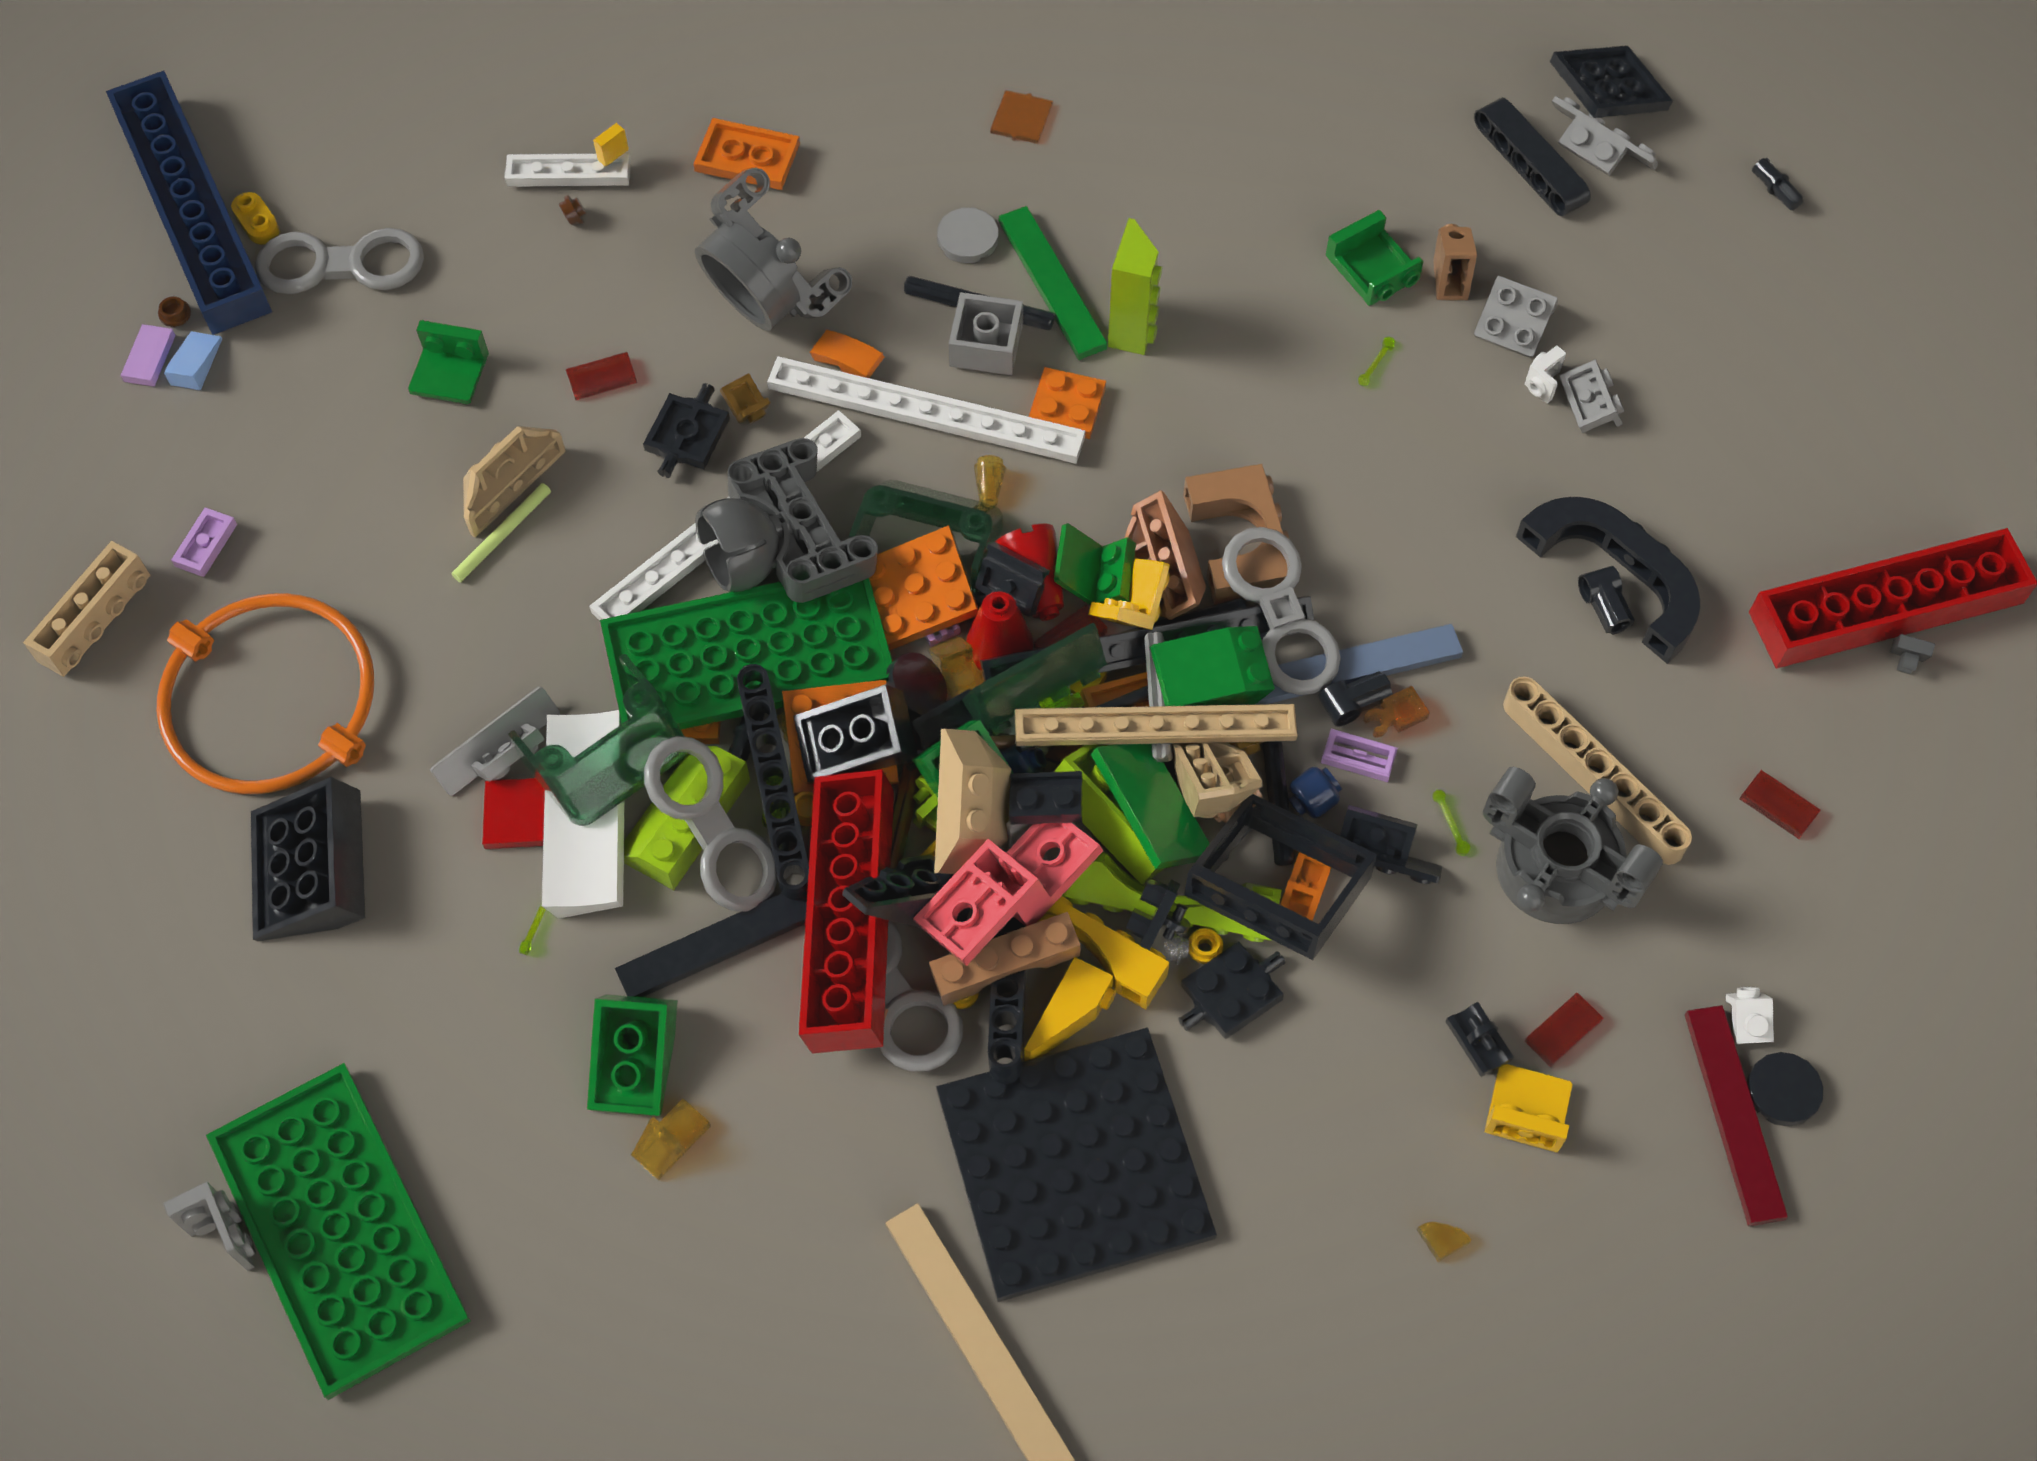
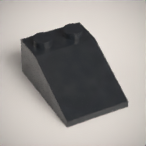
[793,684,918,783]

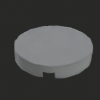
[937,208,998,263]

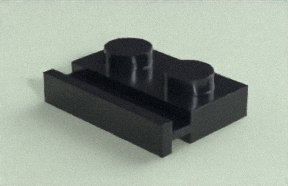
[974,542,1050,617]
[1009,771,1083,825]

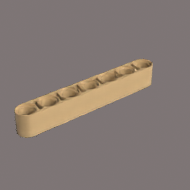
[1503,676,1692,865]

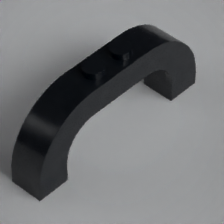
[1516,497,1700,664]

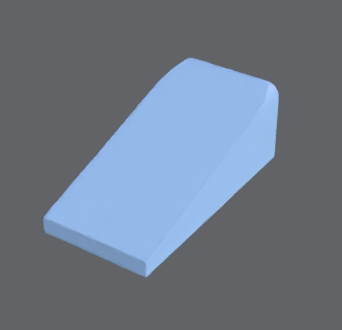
[164,331,222,390]

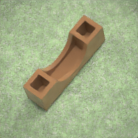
[929,912,1081,1006]

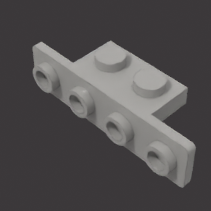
[1552,96,1658,176]
[430,686,560,796]

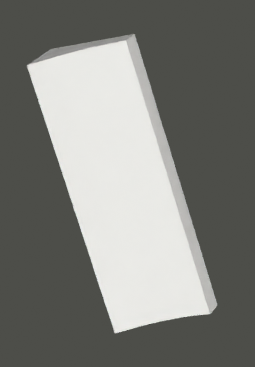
[542,710,625,919]

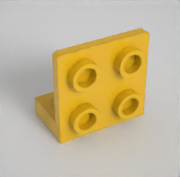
[1088,558,1170,630]
[1484,1064,1572,1153]

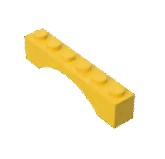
[970,896,1170,1010]

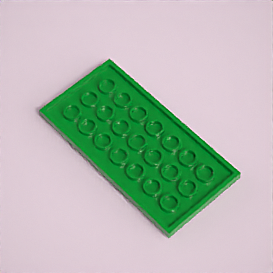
[600,578,892,742]
[206,1063,471,1400]

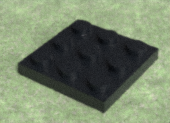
[1550,45,1673,118]

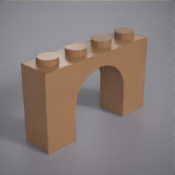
[1183,464,1289,605]

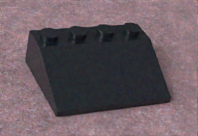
[251,777,365,941]

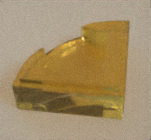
[1417,1222,1471,1262]

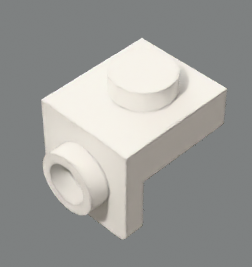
[1524,345,1566,403]
[1726,987,1774,1044]

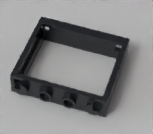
[1184,794,1377,960]

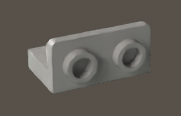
[1559,359,1625,433]

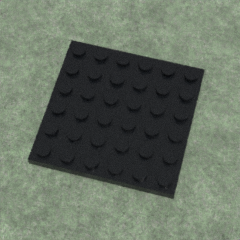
[936,1027,1217,1302]

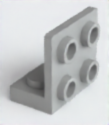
[1474,276,1558,357]
[163,1182,256,1271]

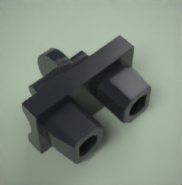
[1125,879,1191,951]
[1445,1002,1514,1077]

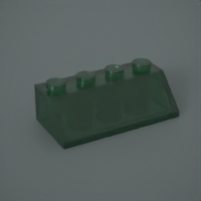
[962,622,1107,736]

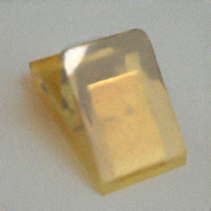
[929,636,986,698]
[631,1098,711,1181]

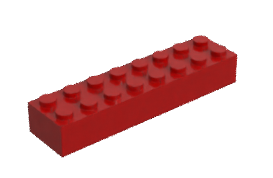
[1749,528,2037,669]
[799,769,894,1054]

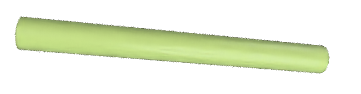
[451,483,551,582]

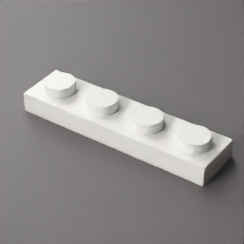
[505,153,631,187]

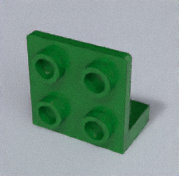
[408,320,489,404]
[1054,523,1136,606]

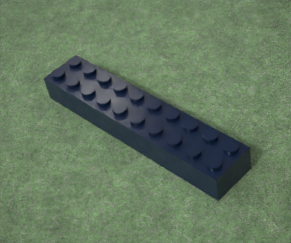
[106,70,273,335]

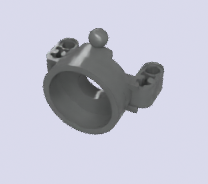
[695,168,853,331]
[1483,767,1663,924]

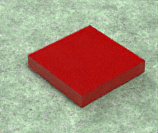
[482,777,545,849]

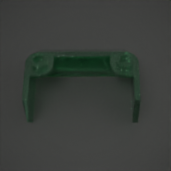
[848,480,1003,592]
[508,653,687,826]

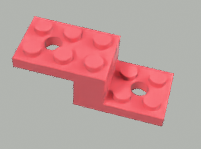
[913,823,1103,966]

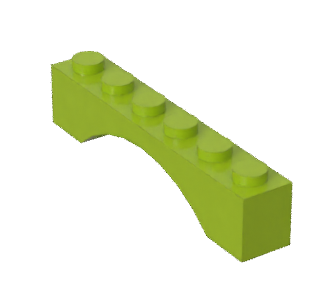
[1062,852,1282,942]

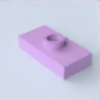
[171,507,237,577]

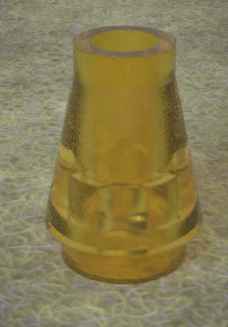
[974,455,1006,507]

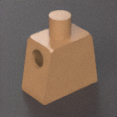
[1434,224,1477,300]

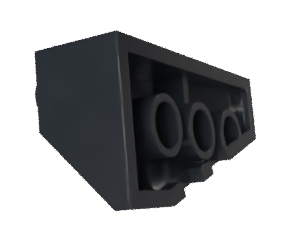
[842,854,970,928]

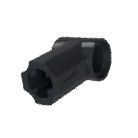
[1578,566,1635,635]
[1319,671,1393,727]

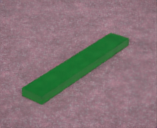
[999,206,1107,360]

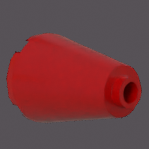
[995,523,1064,621]
[966,591,1033,671]

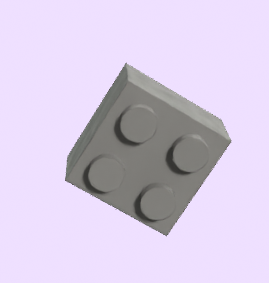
[949,292,1023,375]

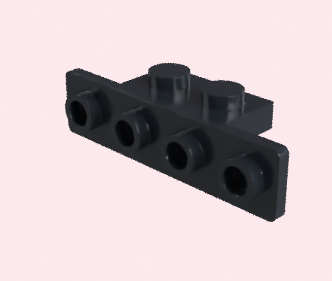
[1340,805,1442,884]

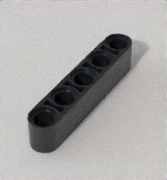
[1474,97,1591,216]
[988,917,1026,1084]

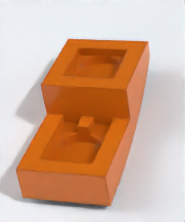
[810,330,885,378]
[1280,852,1331,921]

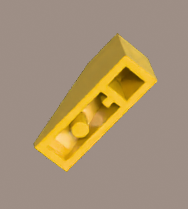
[1024,957,1116,1061]

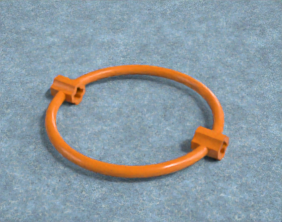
[156,593,374,794]

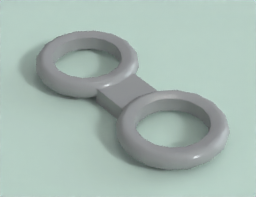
[255,228,424,294]
[1222,527,1341,695]
[644,736,778,912]
[880,920,963,1072]

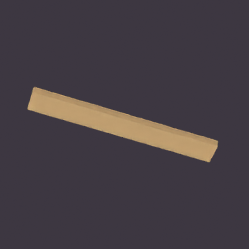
[1014,704,1298,746]
[885,1203,1075,1461]

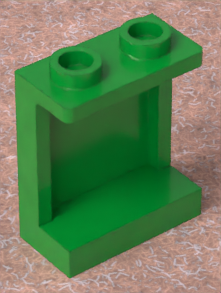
[1325,209,1424,306]

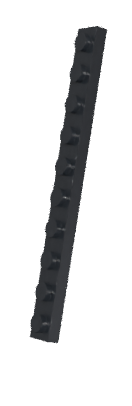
[980,596,1314,695]

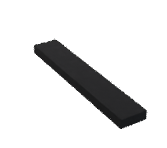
[615,893,807,997]

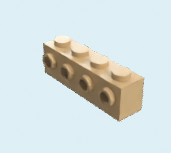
[23,541,151,677]

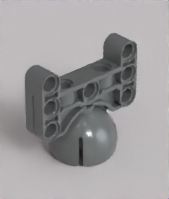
[695,438,878,603]

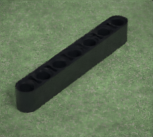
[737,664,809,900]

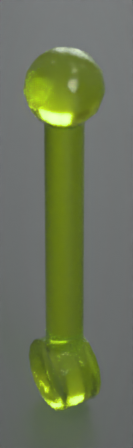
[1358,337,1396,386]
[1432,789,1470,856]
[519,902,546,955]

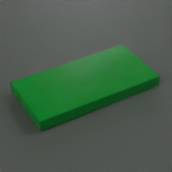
[1091,744,1210,870]

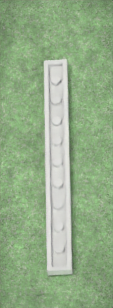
[767,356,1085,464]
[589,410,861,621]

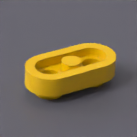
[231,192,280,245]

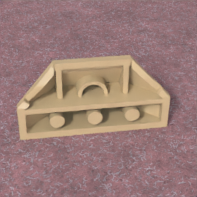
[463,426,566,538]
[934,729,1011,874]
[1172,742,1262,818]

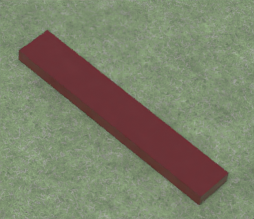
[1685,1005,1788,1227]

